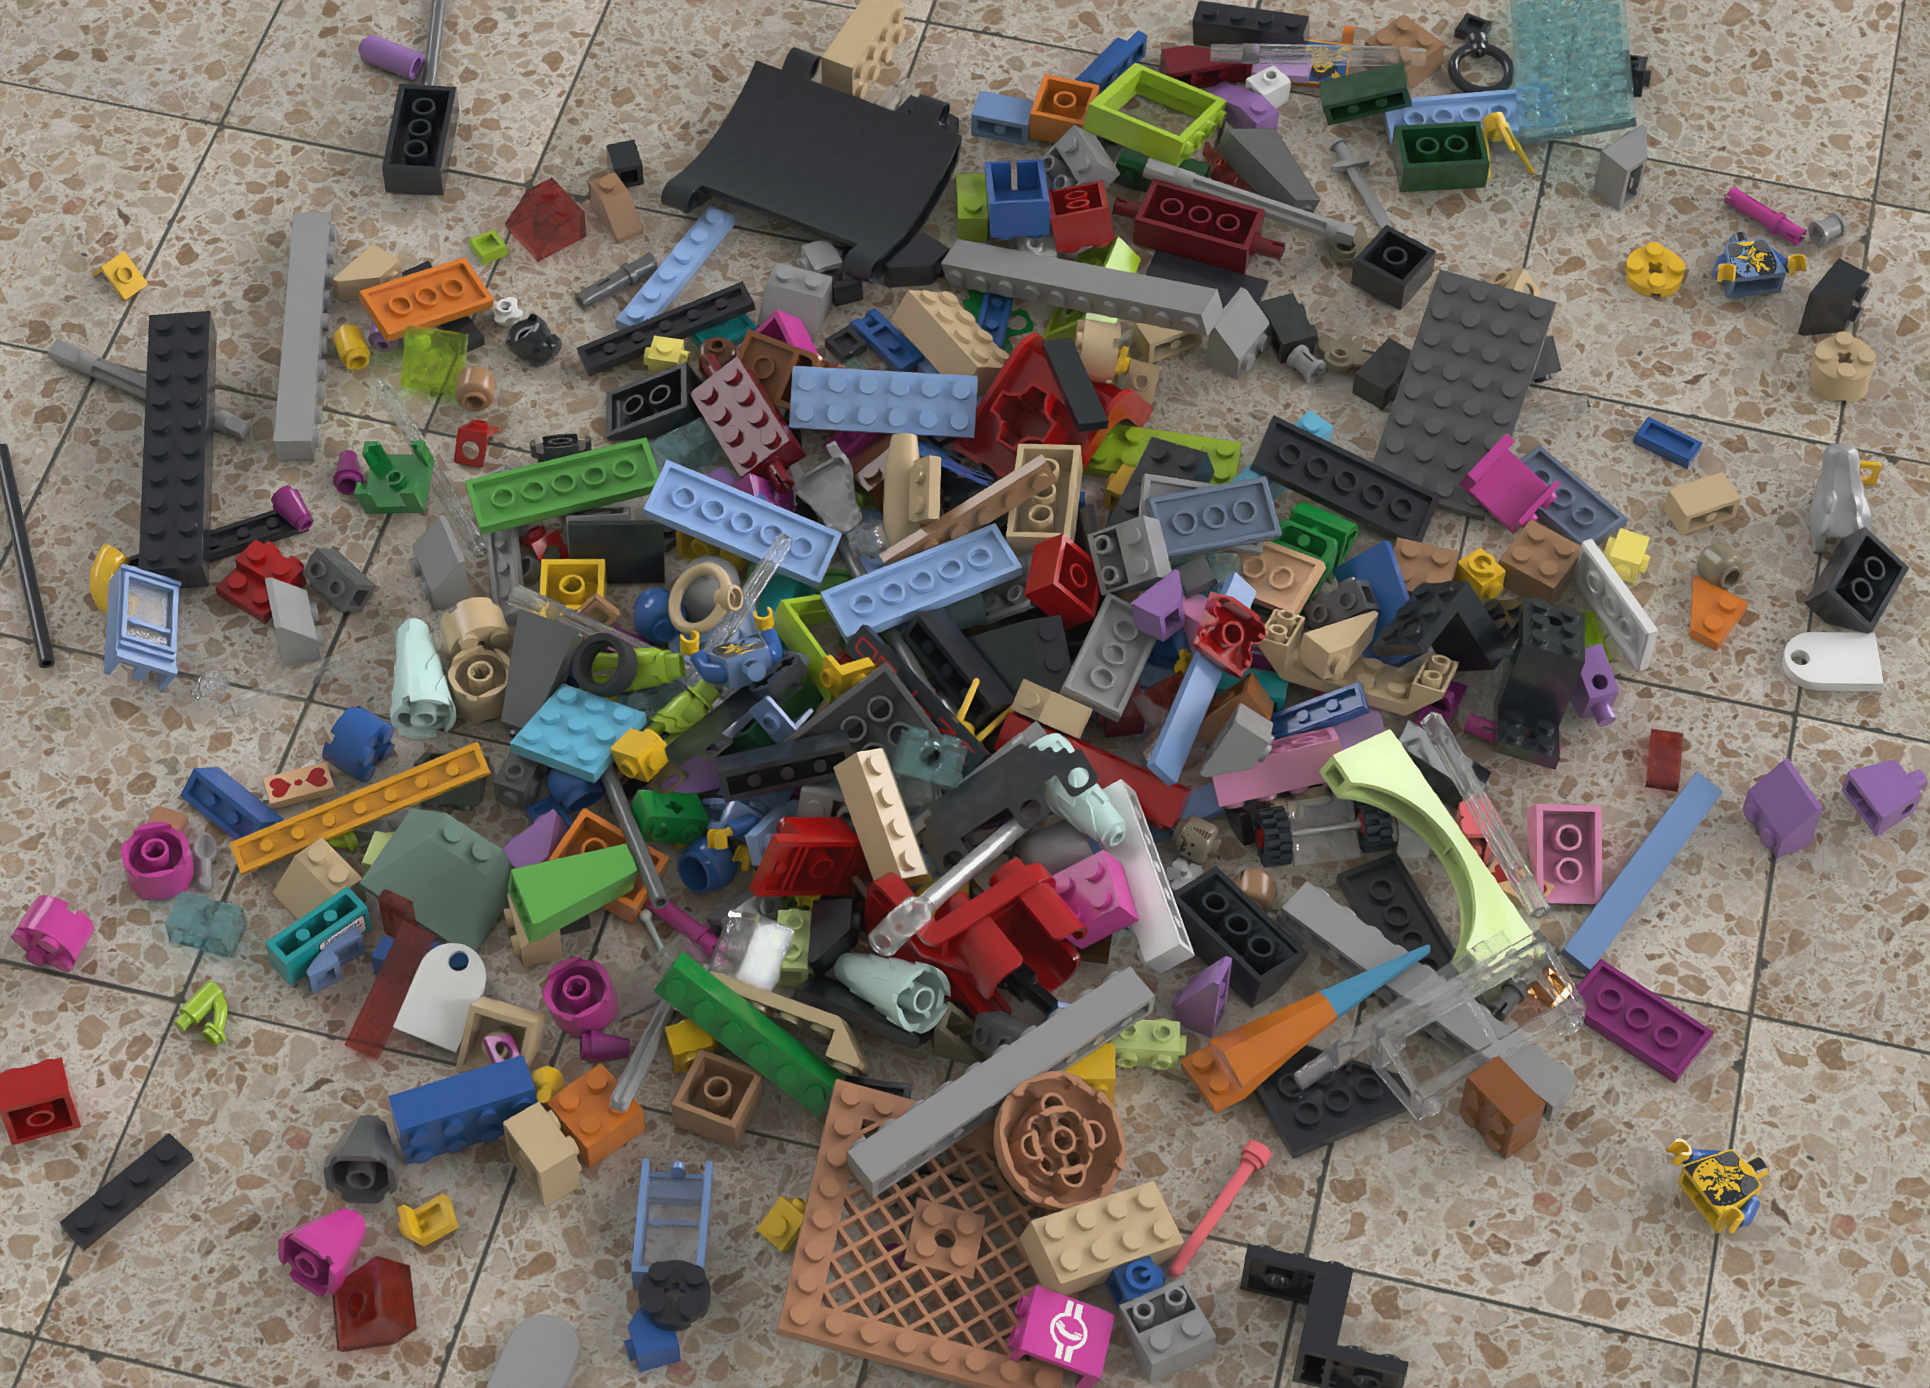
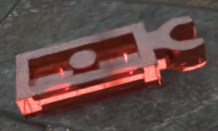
[1202,142,1252,193]

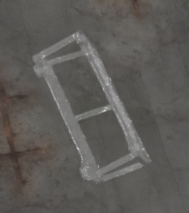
[1368,929,1586,1122]

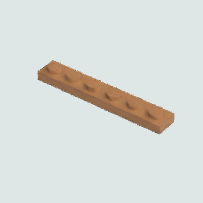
[879,454,1058,566]

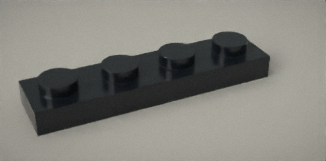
[60,1133,194,1251]

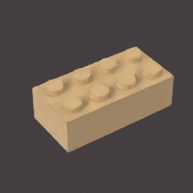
[822,0,906,99]
[891,290,1009,396]
[1006,444,1083,558]
[1020,1181,1184,1296]

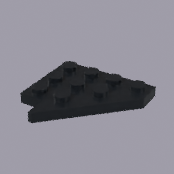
[1253,1045,1416,1159]

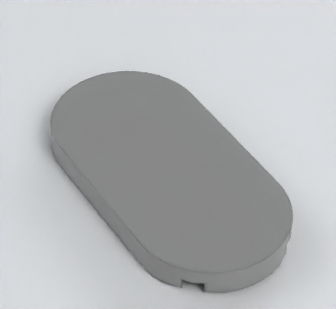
[486,1314,580,1388]

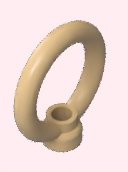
[668,562,743,636]

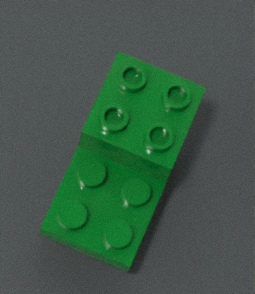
[1250,502,1360,617]

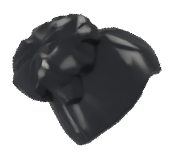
[505,313,562,367]

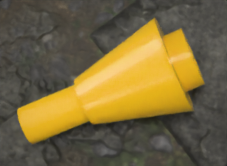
[531,1066,565,1103]

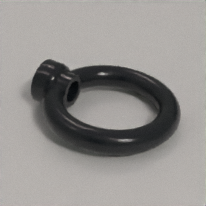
[1448,32,1515,93]

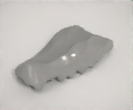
[789,441,862,534]
[1809,443,1872,553]

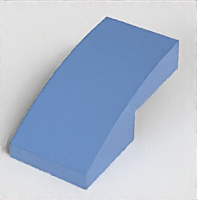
[306,926,366,994]

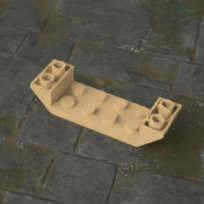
[1257,609,1459,716]
[674,971,871,1077]

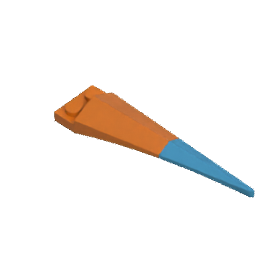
[1180,945,1430,1114]

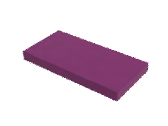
[1562,959,1714,1084]

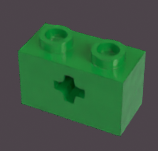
[630,790,710,844]

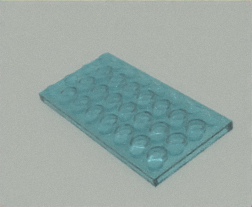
[1510,0,1637,145]

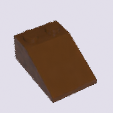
[849,433,892,515]

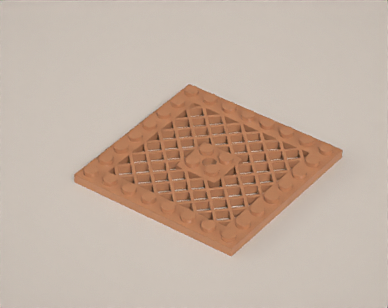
[776,1079,1079,1388]

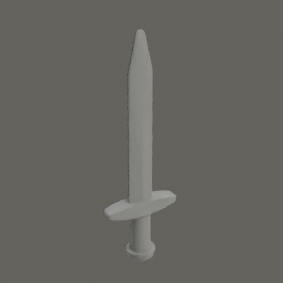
[1330,137,1392,229]

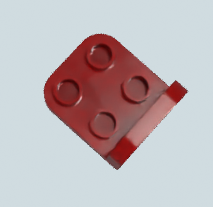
[864,858,1088,1019]

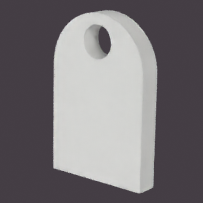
[1782,632,1884,691]
[393,943,487,1054]

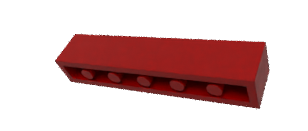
[993,711,1193,830]

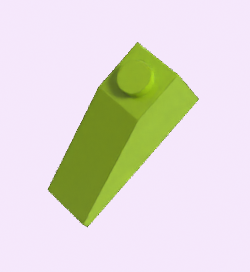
[955,174,988,243]

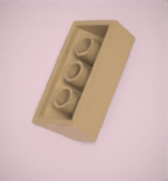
[833,748,932,887]

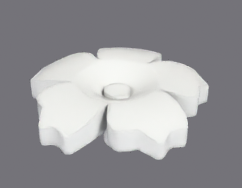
[1164,857,1203,891]

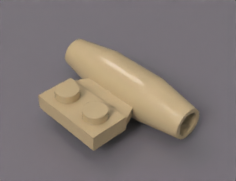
[883,433,941,549]

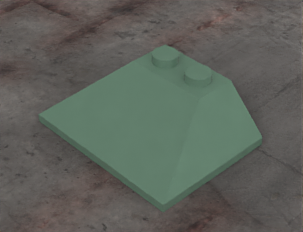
[358,808,515,952]

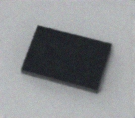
[568,520,665,583]

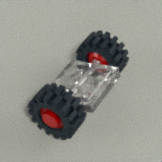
[1253,794,1394,868]

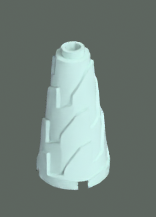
[390,618,456,739]
[1028,733,1126,847]
[834,952,950,1034]

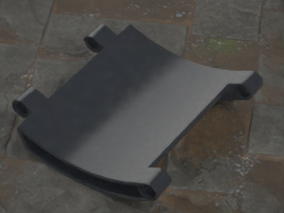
[661,47,962,284]

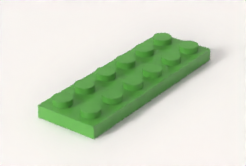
[465,437,660,535]

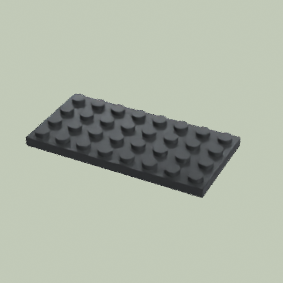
[1373,270,1557,521]

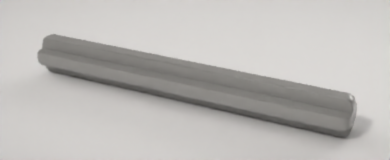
[609,998,677,1113]

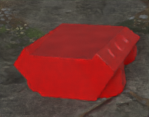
[1193,592,1266,679]

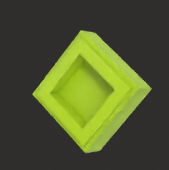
[468,229,509,266]

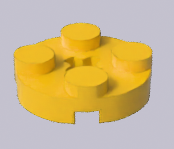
[1625,242,1686,297]

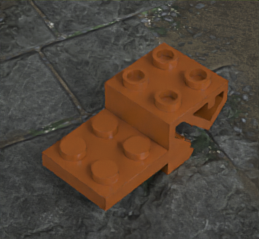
[737,329,849,413]

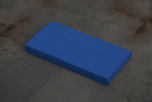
[1333,540,1428,668]

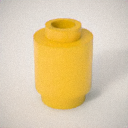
[333,324,370,370]

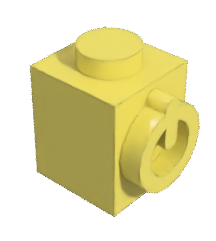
[644,336,691,376]
[1603,528,1651,584]

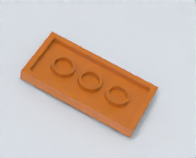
[358,257,494,342]

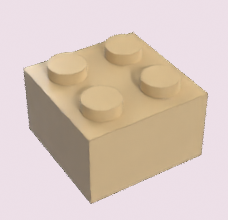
[503,1102,582,1207]

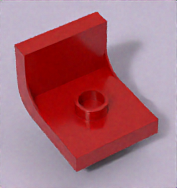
[952,333,1154,479]

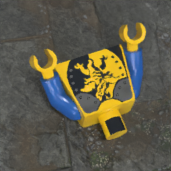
[1665,1138,1768,1234]

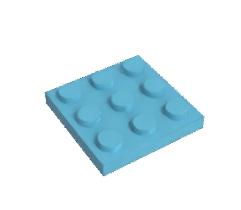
[510,683,647,783]

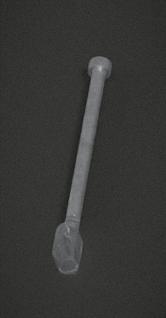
[869,800,1055,956]

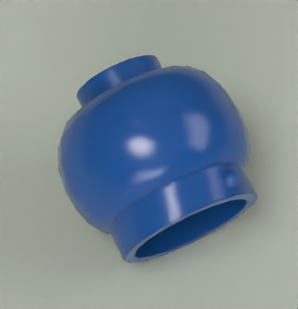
[633,587,687,644]
[547,768,605,813]
[677,835,738,893]

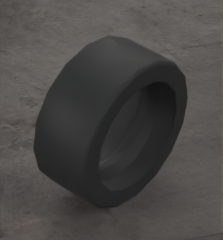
[572,633,638,698]

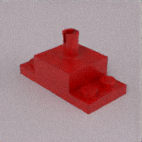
[749,816,871,897]

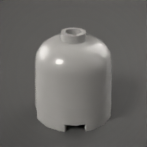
[681,555,741,623]
[1017,819,1093,876]

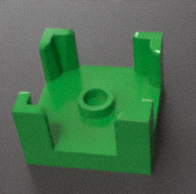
[354,440,435,514]

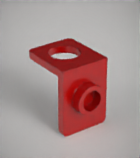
[454,420,499,468]
[519,525,569,563]

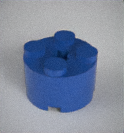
[322,705,395,783]

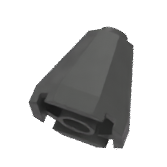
[324,1115,398,1204]

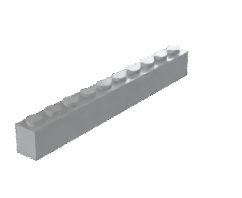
[274,212,337,461]
[941,239,1224,336]
[1280,881,1578,1122]
[847,966,1155,1198]

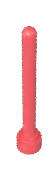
[1168,1140,1272,1278]

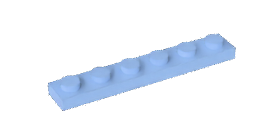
[616,205,735,330]

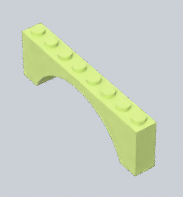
[1319,729,1541,990]

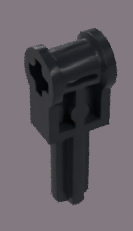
[996,961,1058,1016]

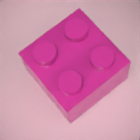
[1053,850,1139,949]

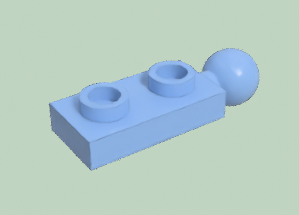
[745,799,799,866]

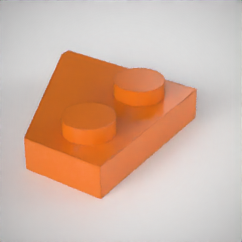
[1689,575,1749,651]

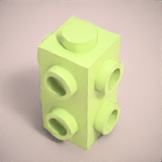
[773,908,815,986]
[1110,1018,1186,1070]

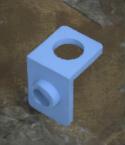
[749,696,814,744]

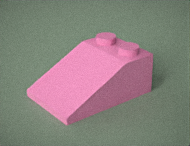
[1527,804,1602,905]

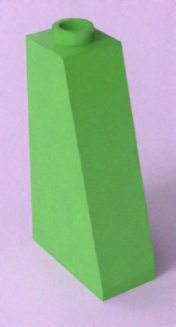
[507,844,639,943]

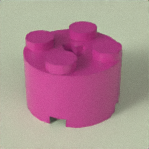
[121,822,194,900]
[11,895,94,973]
[543,957,619,1039]

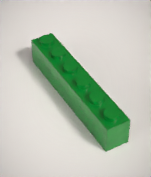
[653,952,846,1118]

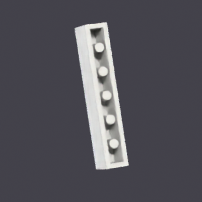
[1098,779,1195,974]

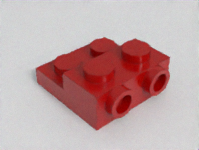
[215,539,307,624]

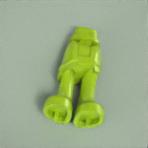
[579,647,686,693]
[642,678,721,781]

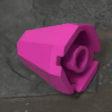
[278,1208,366,1296]

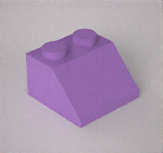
[1743,759,1823,858]

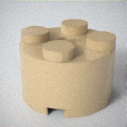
[1075,319,1121,385]
[1809,331,1876,403]
[439,597,512,660]
[448,646,510,724]

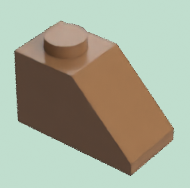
[588,172,644,244]

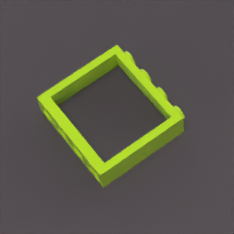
[1083,63,1227,167]
[773,594,933,704]

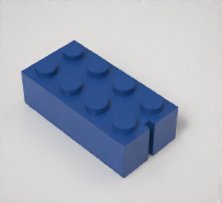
[984,159,1050,240]
[388,1055,537,1165]

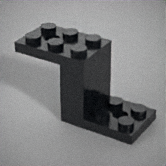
[1372,580,1533,672]
[1493,596,1585,770]
[1240,1244,1409,1388]

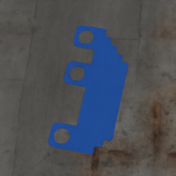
[917,439,994,486]

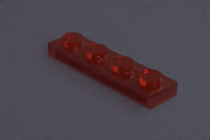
[344,921,436,1061]

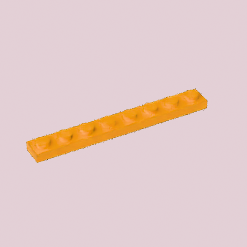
[229,742,491,875]

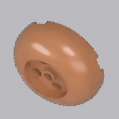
[993,1071,1126,1212]

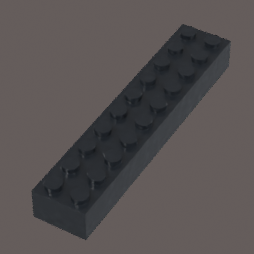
[138,311,217,589]

